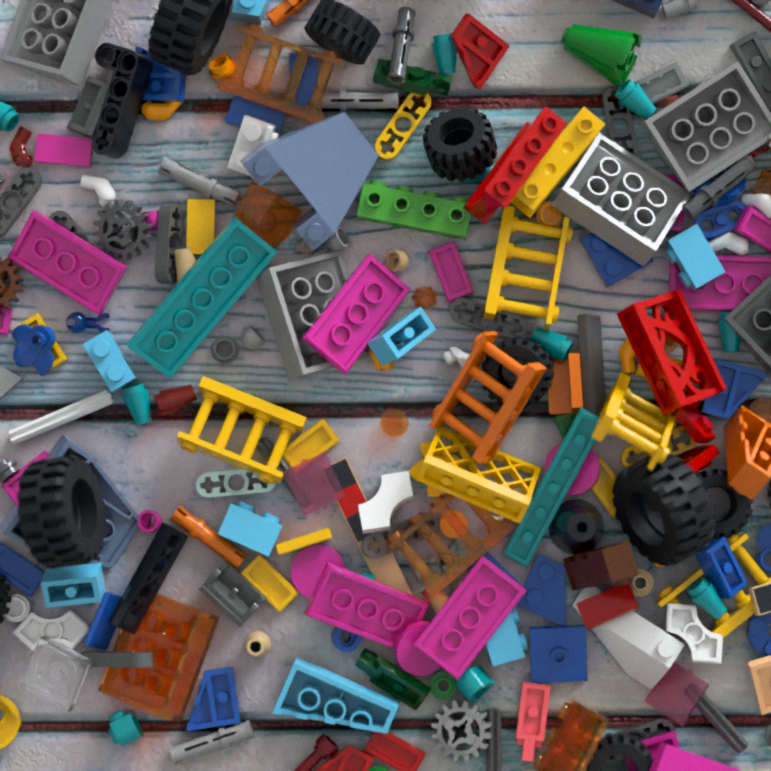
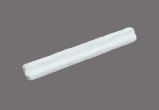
[8,390,114,444]

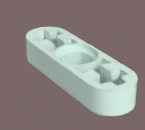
[196,469,277,498]

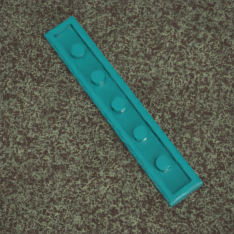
[503,407,599,567]

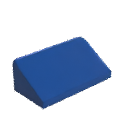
[695,536,748,599]
[84,591,122,650]

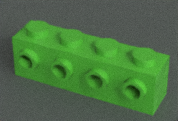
[357,180,471,240]

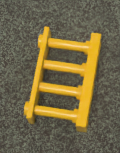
[510,107,605,219]
[483,206,573,330]
[591,372,678,470]
[177,376,307,485]
[655,533,771,638]

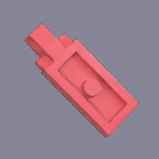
[515,681,551,762]

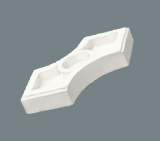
[358,471,413,534]
[666,603,723,665]
[13,610,91,651]

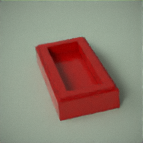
[576,583,640,630]
[363,732,426,771]

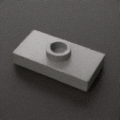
[634,61,689,104]

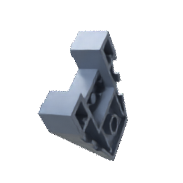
[240,112,379,251]
[0,434,139,568]

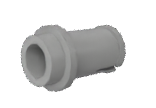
[661,0,698,20]

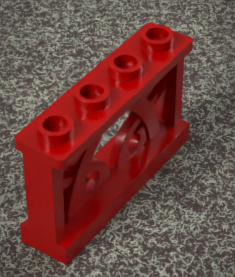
[463,107,567,224]
[617,289,726,416]

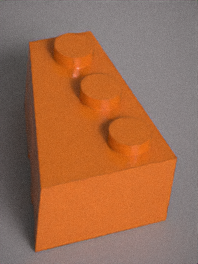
[724,405,771,500]

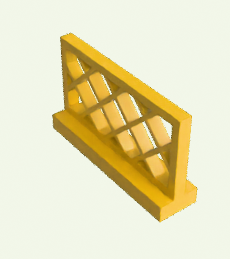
[416,427,541,524]

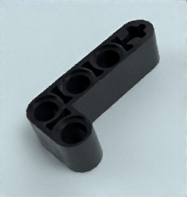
[92,43,153,159]

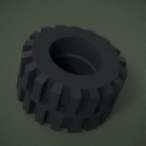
[304,0,381,65]
[423,106,497,182]
[481,336,554,409]
[695,469,753,539]
[583,732,653,771]

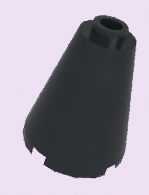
[549,499,604,555]

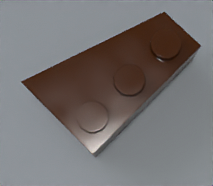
[563,541,639,591]

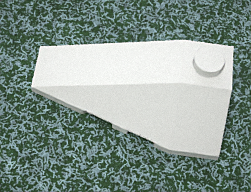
[572,586,685,690]

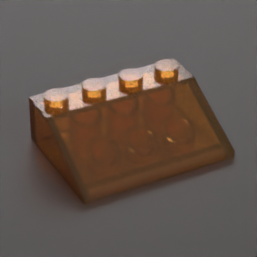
[98,593,220,722]
[533,698,610,771]

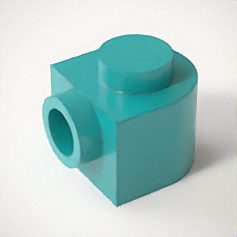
[455,666,495,703]
[108,709,144,747]

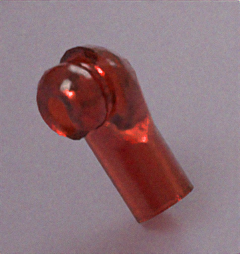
[9,126,33,168]

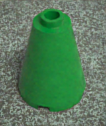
[561,24,642,87]

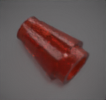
[153,384,197,416]

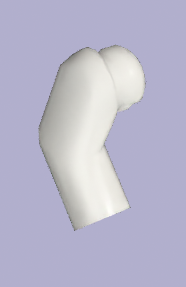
[80,174,116,207]
[741,194,771,219]
[708,231,749,256]
[442,347,475,381]

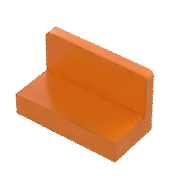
[548,353,583,415]

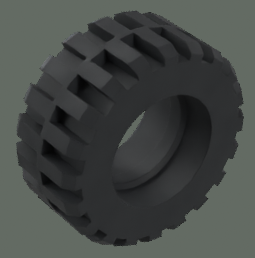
[148,0,232,75]
[612,454,715,566]
[17,455,106,569]

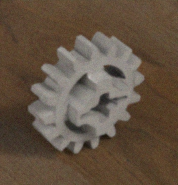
[431,699,493,761]

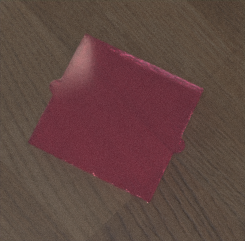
[283,452,346,516]
[645,662,709,726]

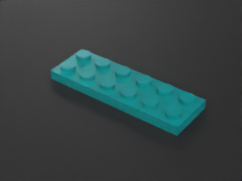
[127,216,278,379]

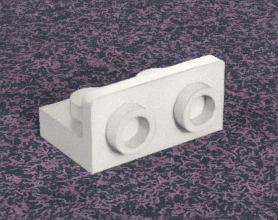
[227,115,279,179]

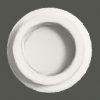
[3,594,31,622]

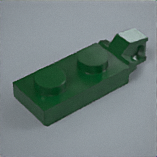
[372,59,452,96]
[355,648,431,710]

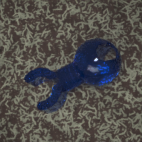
[66,312,110,334]

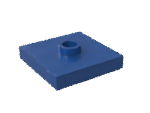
[529,624,588,683]

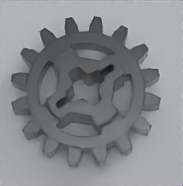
[93,199,153,260]

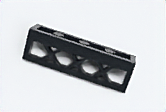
[108,522,188,635]

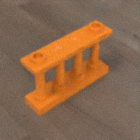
[428,331,547,464]

